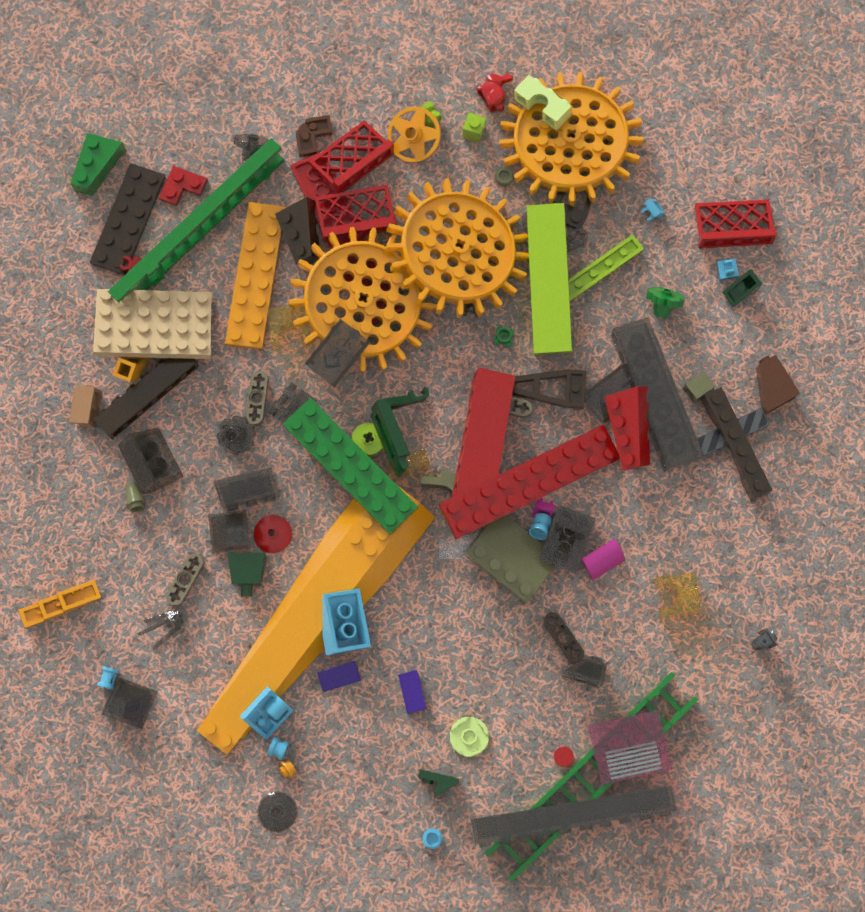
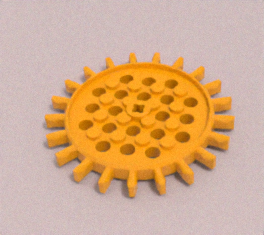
[499,72,644,206]
[385,178,529,318]
[288,227,437,374]

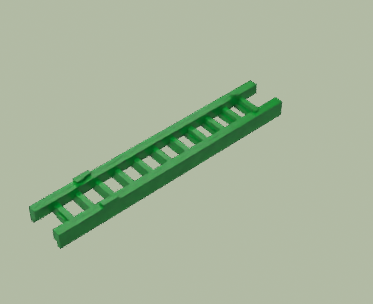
[108,138,284,303]

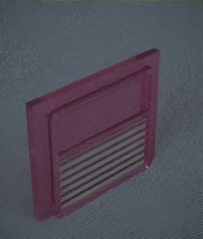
[588,710,673,785]

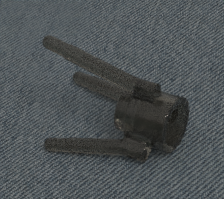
[138,609,184,650]

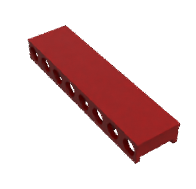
[452,367,515,526]

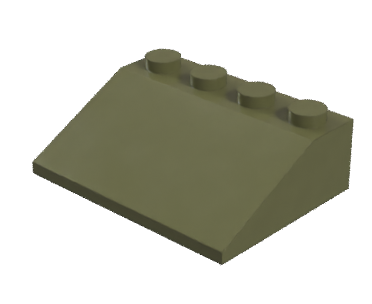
[463,515,559,603]

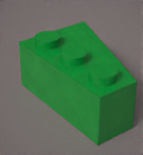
[70,133,127,196]

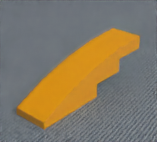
[18,580,101,629]

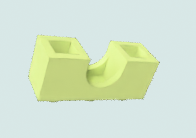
[514,75,571,131]

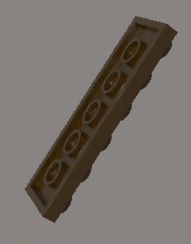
[89,163,166,276]

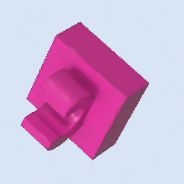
[531,498,555,518]

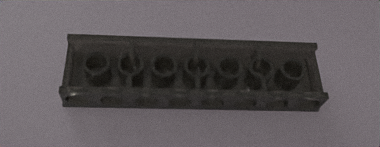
[611,317,704,472]

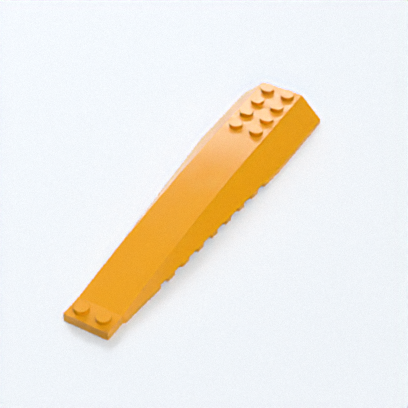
[196,486,436,755]

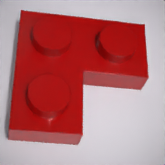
[159,165,208,206]

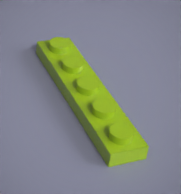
[568,234,644,302]

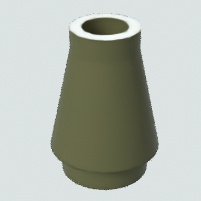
[125,482,146,512]

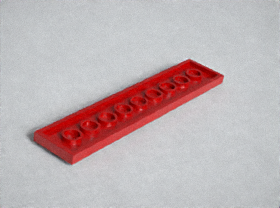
[290,152,402,325]
[438,424,620,540]

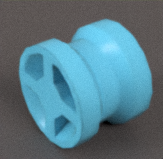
[267,736,290,761]

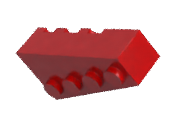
[604,386,650,471]

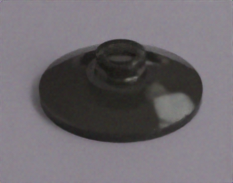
[257,791,297,832]

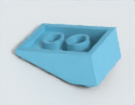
[322,588,371,656]

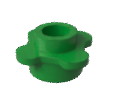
[494,326,514,347]

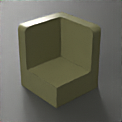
[683,372,715,403]

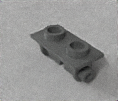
[752,628,779,650]

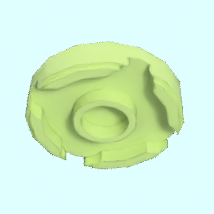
[450,717,489,757]

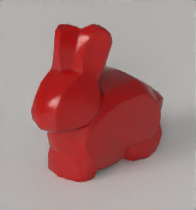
[477,74,513,112]

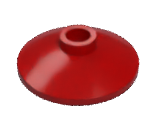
[254,515,292,553]

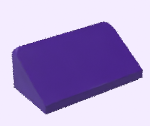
[317,661,361,692]
[398,670,426,714]

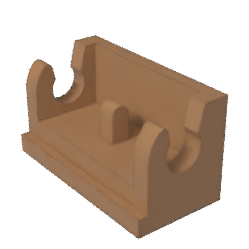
[69,385,102,428]

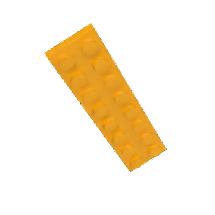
[225,202,286,350]

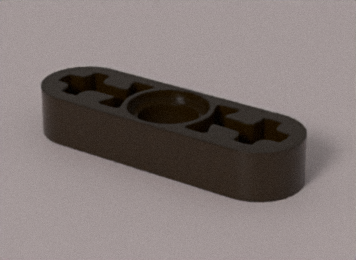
[544,612,584,663]

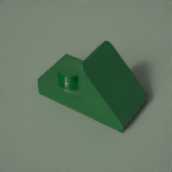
[722,269,763,307]
[418,769,459,798]

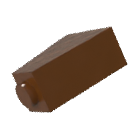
[756,355,800,415]

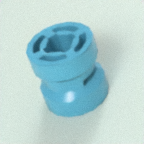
[529,513,553,540]

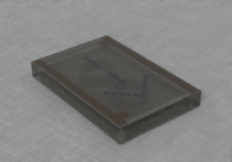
[304,319,370,388]
[585,362,649,425]

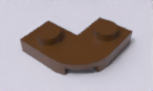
[296,115,333,157]

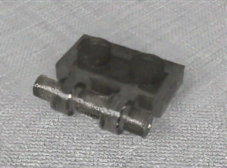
[268,382,317,423]

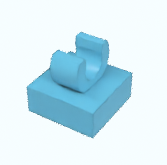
[641,198,666,221]
[716,259,739,281]

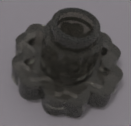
[234,133,269,161]
[216,415,256,454]

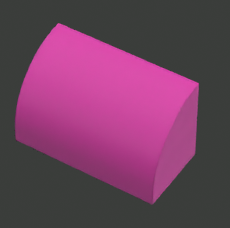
[580,539,625,581]

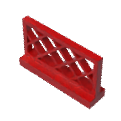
[309,120,394,193]
[314,185,397,243]
[695,199,776,248]

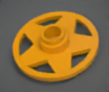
[387,107,441,163]

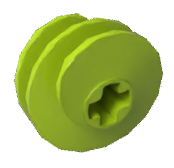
[352,423,384,457]

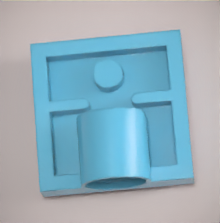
[240,687,294,740]

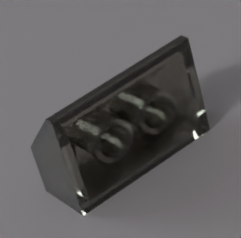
[118,427,184,495]
[214,467,280,511]

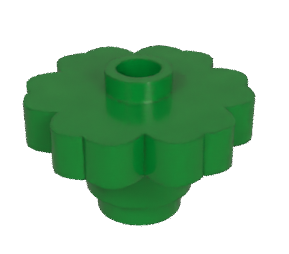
[646,287,685,318]

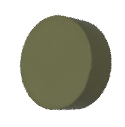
[495,167,514,186]

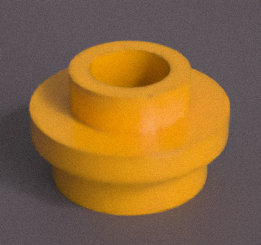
[279,760,297,779]

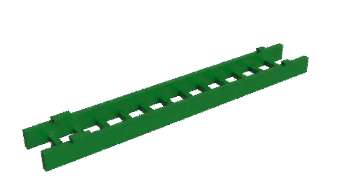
[485,672,698,882]

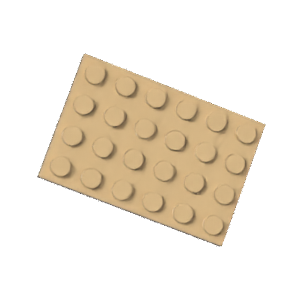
[93,289,211,359]

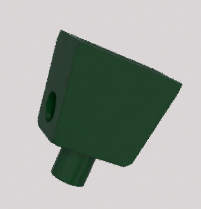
[228,552,267,597]

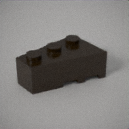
[275,197,319,264]

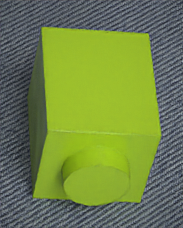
[462,112,486,143]

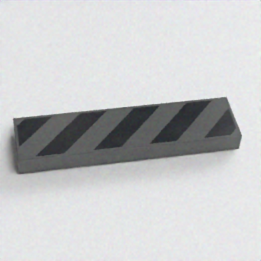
[693,408,770,458]

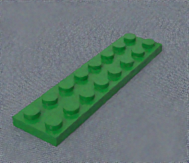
[283,398,418,535]

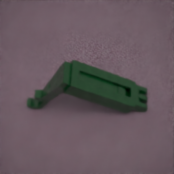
[370,387,429,477]

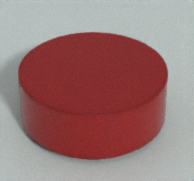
[553,747,574,767]

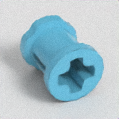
[97,666,120,690]

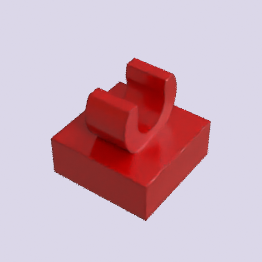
[118,255,142,275]

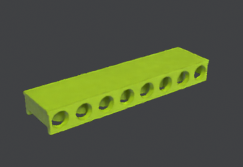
[527,203,572,356]

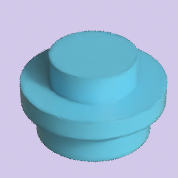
[422,828,442,849]

